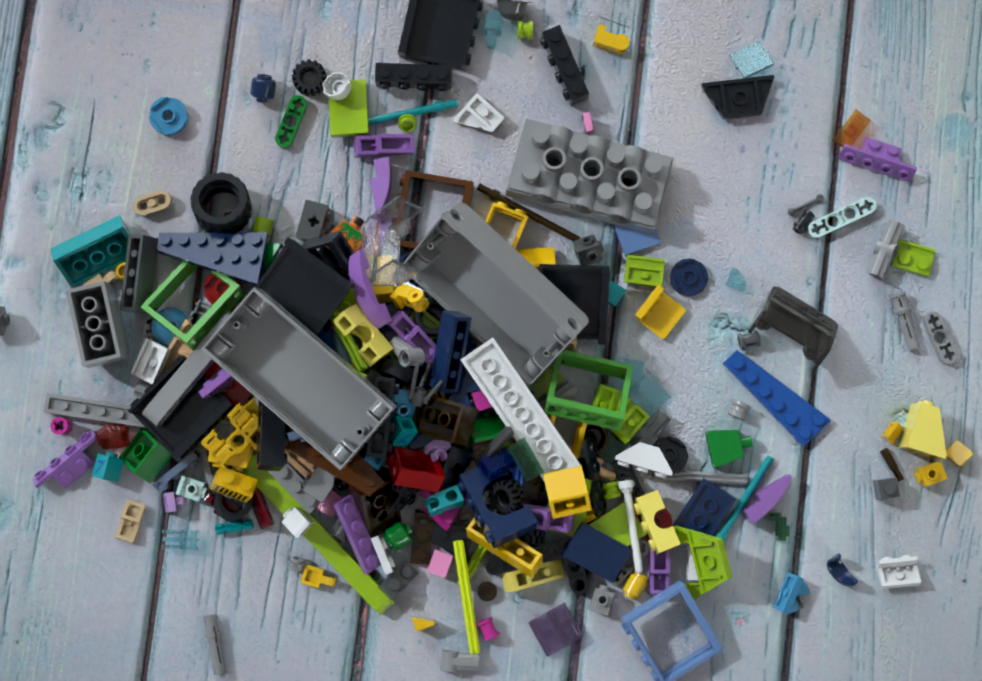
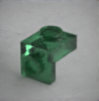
[764,512,790,541]

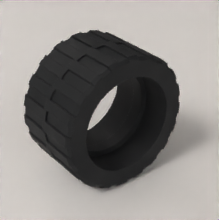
[190,172,252,233]

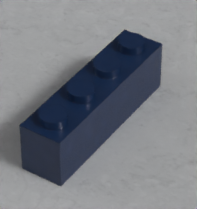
[429,311,472,393]

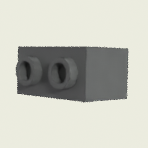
[296,200,332,241]

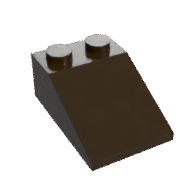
[412,394,478,447]
[348,467,402,538]

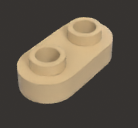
[133,190,172,216]

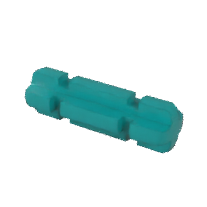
[215,519,254,535]

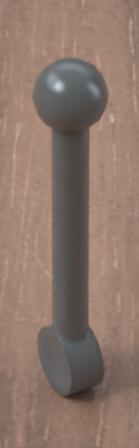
[788,194,824,216]

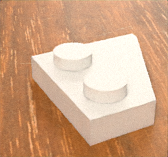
[453,93,506,133]

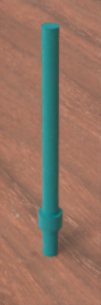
[368,99,458,125]
[715,455,774,542]

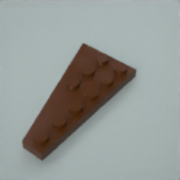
[285,426,385,497]

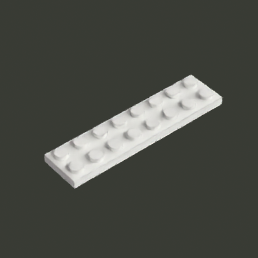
[460,337,581,481]

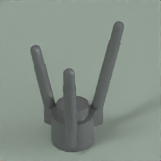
[407,361,443,407]

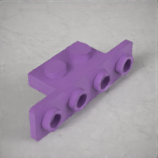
[838,137,917,182]
[33,430,97,489]

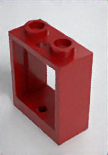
[386,446,445,492]

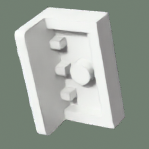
[876,555,921,589]

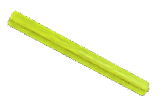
[453,540,480,654]

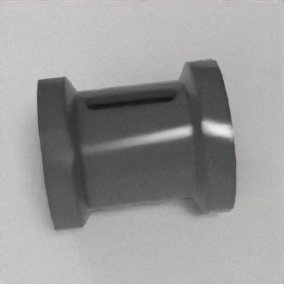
[737,330,761,351]

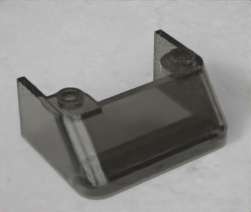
[748,286,838,373]

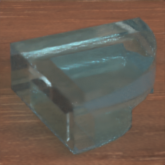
[726,267,746,292]

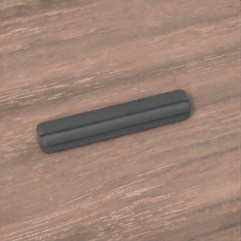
[475,426,514,467]

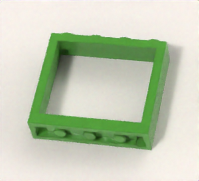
[141,261,246,351]
[544,350,633,431]

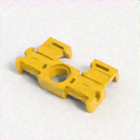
[201,402,258,468]

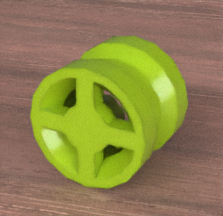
[518,21,533,40]
[603,480,623,500]

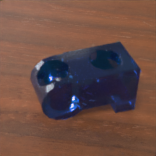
[478,447,517,481]

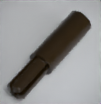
[880,448,904,482]

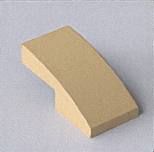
[115,499,146,544]

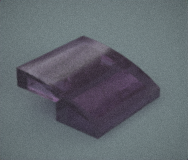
[528,602,583,657]

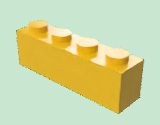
[466,517,543,578]

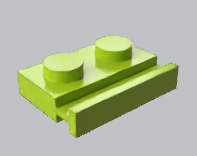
[890,239,936,277]
[623,255,665,287]
[591,384,622,411]
[612,398,650,444]

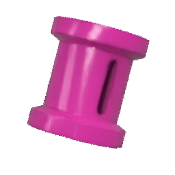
[50,417,72,435]
[476,616,500,642]

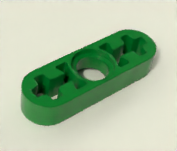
[275,95,307,149]

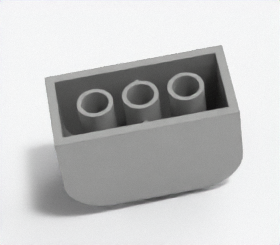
[66,281,129,368]

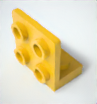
[633,285,686,340]

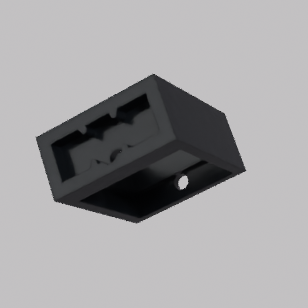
[302,231,355,275]

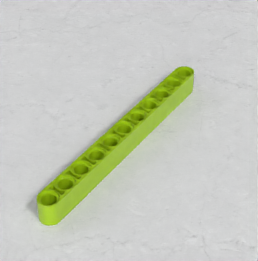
[243,452,395,615]

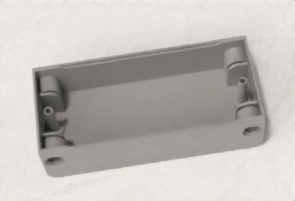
[400,202,589,387]
[201,287,397,470]

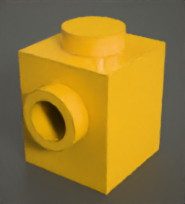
[914,460,948,487]

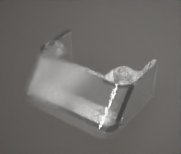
[361,196,422,286]

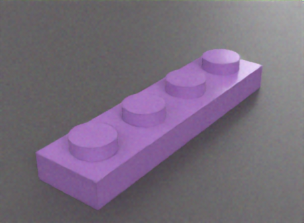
[333,495,381,574]

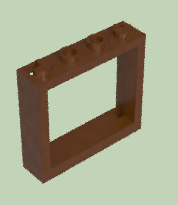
[390,170,474,251]

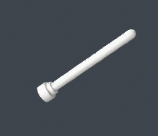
[618,479,643,574]

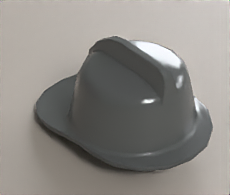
[497,0,532,21]

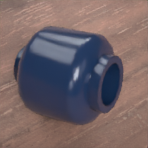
[250,74,276,103]

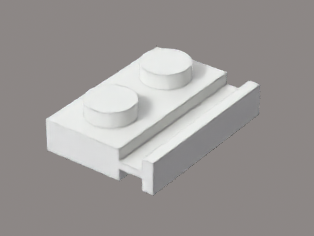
[131,338,171,385]
[371,535,395,575]

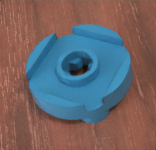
[149,97,188,136]

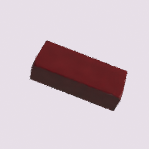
[252,489,274,529]

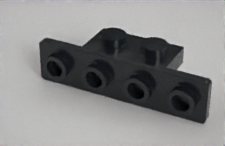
[576,437,607,517]

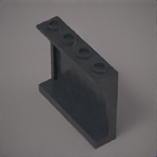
[398,0,484,71]
[247,237,355,336]
[539,264,610,345]
[128,356,235,462]

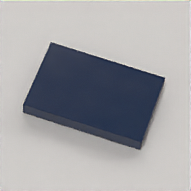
[672,477,737,536]
[562,521,632,583]

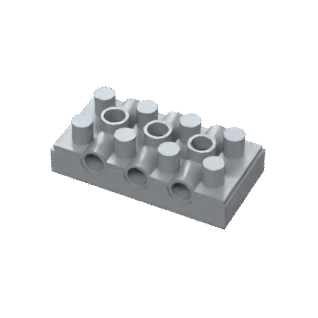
[505,118,674,235]

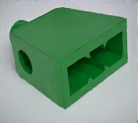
[705,430,753,467]

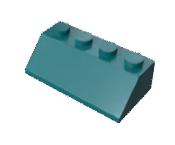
[51,215,131,288]

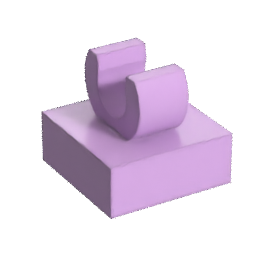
[423,440,451,462]
[163,492,185,513]

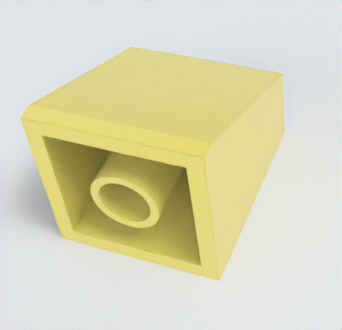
[898,400,947,459]

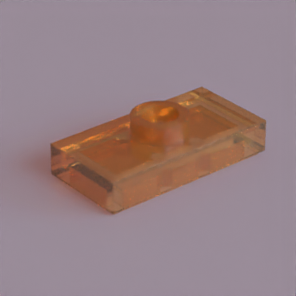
[833,109,871,148]

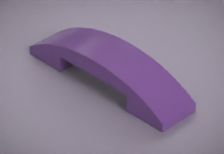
[348,249,392,329]

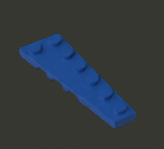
[722,350,831,447]

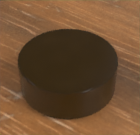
[478,581,497,601]

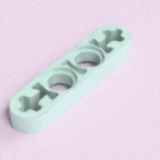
[807,197,877,239]

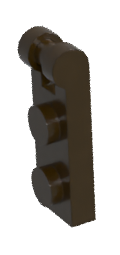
[410,509,434,565]

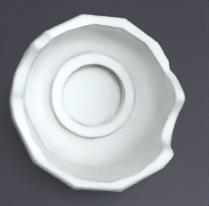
[322,72,351,101]

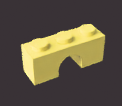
[333,303,394,367]
[633,490,680,555]

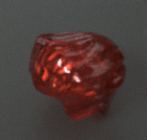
[95,423,130,449]

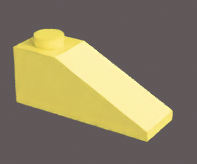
[501,559,565,593]

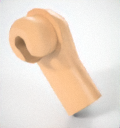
[597,457,616,482]

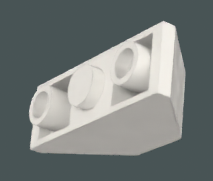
[614,442,673,479]

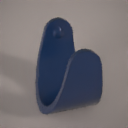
[827,553,858,586]

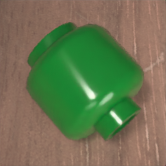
[383,521,413,550]

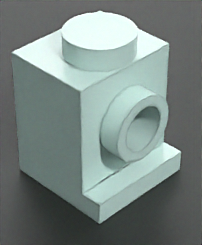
[176,476,208,501]

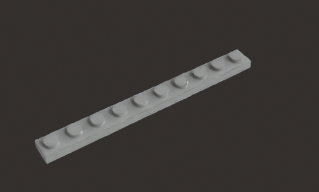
[43,393,235,440]

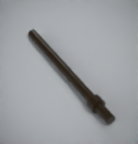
[476,183,580,241]

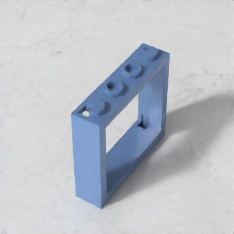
[621,580,723,681]

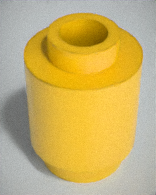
[623,572,649,600]

